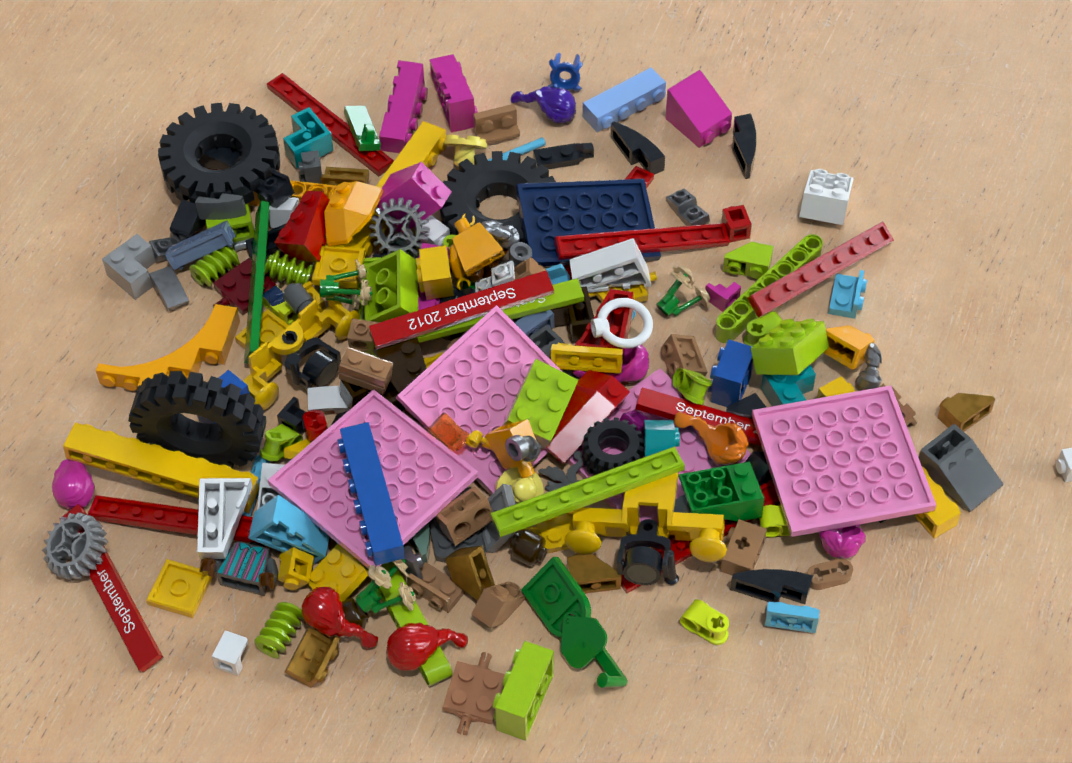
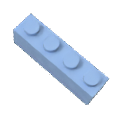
[583,68,666,132]

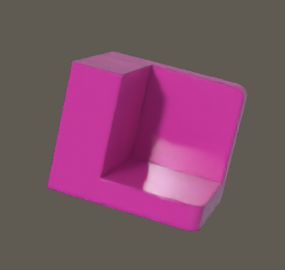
[705,282,741,312]

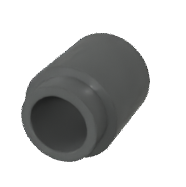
[283,283,314,315]

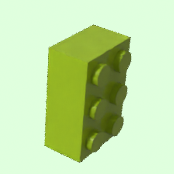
[365,249,418,322]
[751,319,829,375]
[503,359,578,449]
[493,641,554,741]

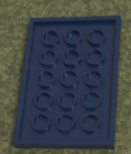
[515,179,661,266]

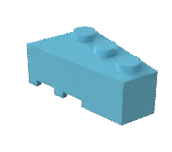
[249,495,330,565]

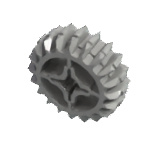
[369,198,430,255]
[42,513,108,580]

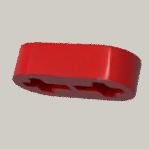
[303,410,328,441]

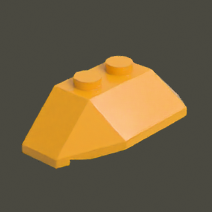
[324,181,384,247]

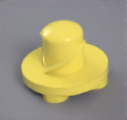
[444,135,487,167]
[495,467,544,504]

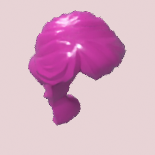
[572,345,649,382]
[52,459,94,509]
[819,524,866,559]

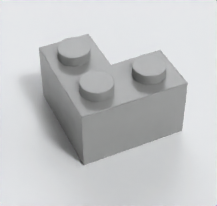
[102,234,156,300]

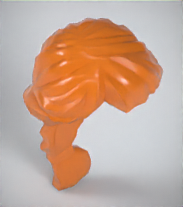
[674,411,748,465]

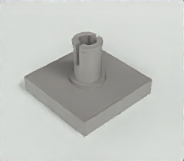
[481,484,525,553]

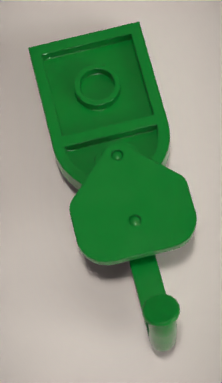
[521,557,628,688]

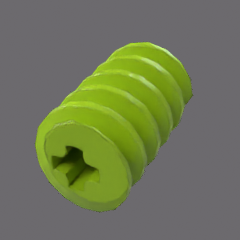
[189,245,240,287]
[264,250,313,285]
[254,602,304,659]

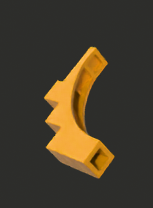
[96,304,240,391]

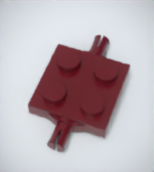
[213,258,277,316]

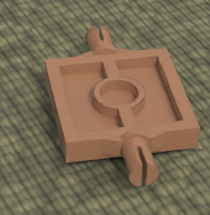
[442,652,505,735]

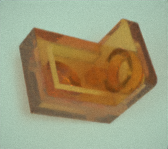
[427,412,469,452]

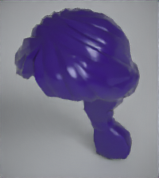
[511,86,576,123]

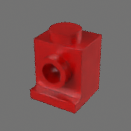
[721,205,752,243]

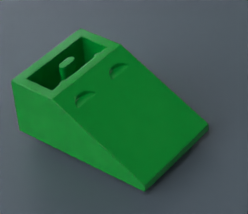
[679,462,764,521]

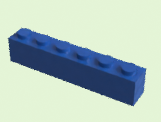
[337,422,405,566]

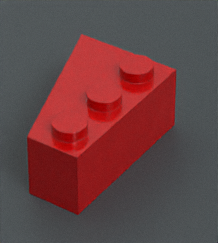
[274,191,330,262]
[575,289,634,363]

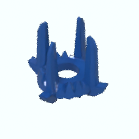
[548,53,583,92]

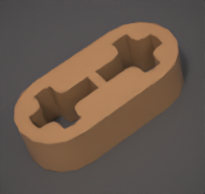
[807,559,853,590]

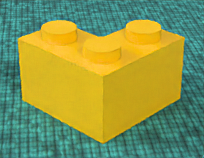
[416,245,454,300]

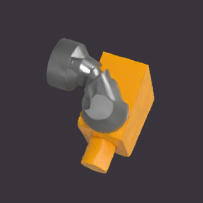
[449,218,520,290]
[812,325,882,390]
[465,419,541,478]

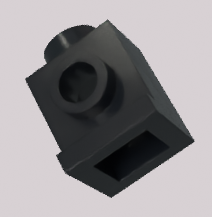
[256,170,295,208]

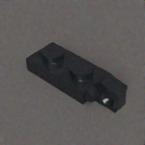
[533,143,594,170]

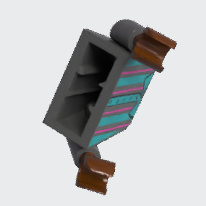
[199,542,279,596]

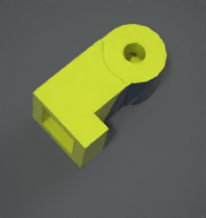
[262,286,298,325]

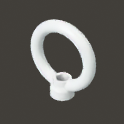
[591,298,653,348]

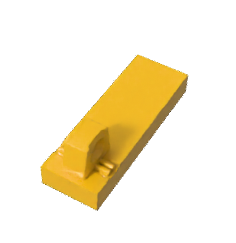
[551,342,623,373]

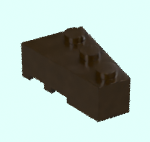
[372,337,427,390]

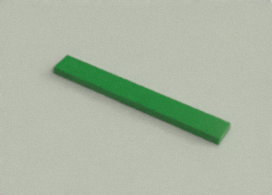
[244,201,270,364]

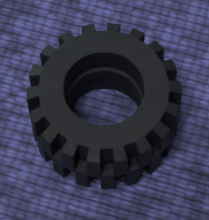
[583,417,644,476]

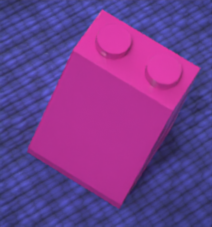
[665,70,732,148]
[376,162,452,233]

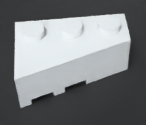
[570,238,651,293]
[197,478,253,559]

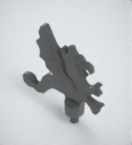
[538,451,583,492]

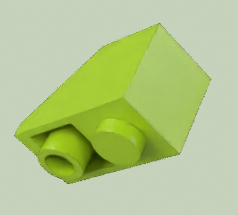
[723,242,774,279]

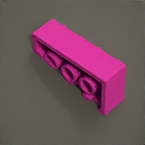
[379,60,428,153]

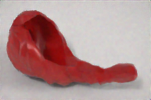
[302,587,378,649]
[386,622,468,671]

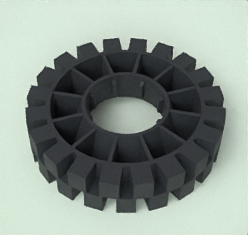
[158,103,280,204]
[440,151,556,244]
[128,371,267,469]

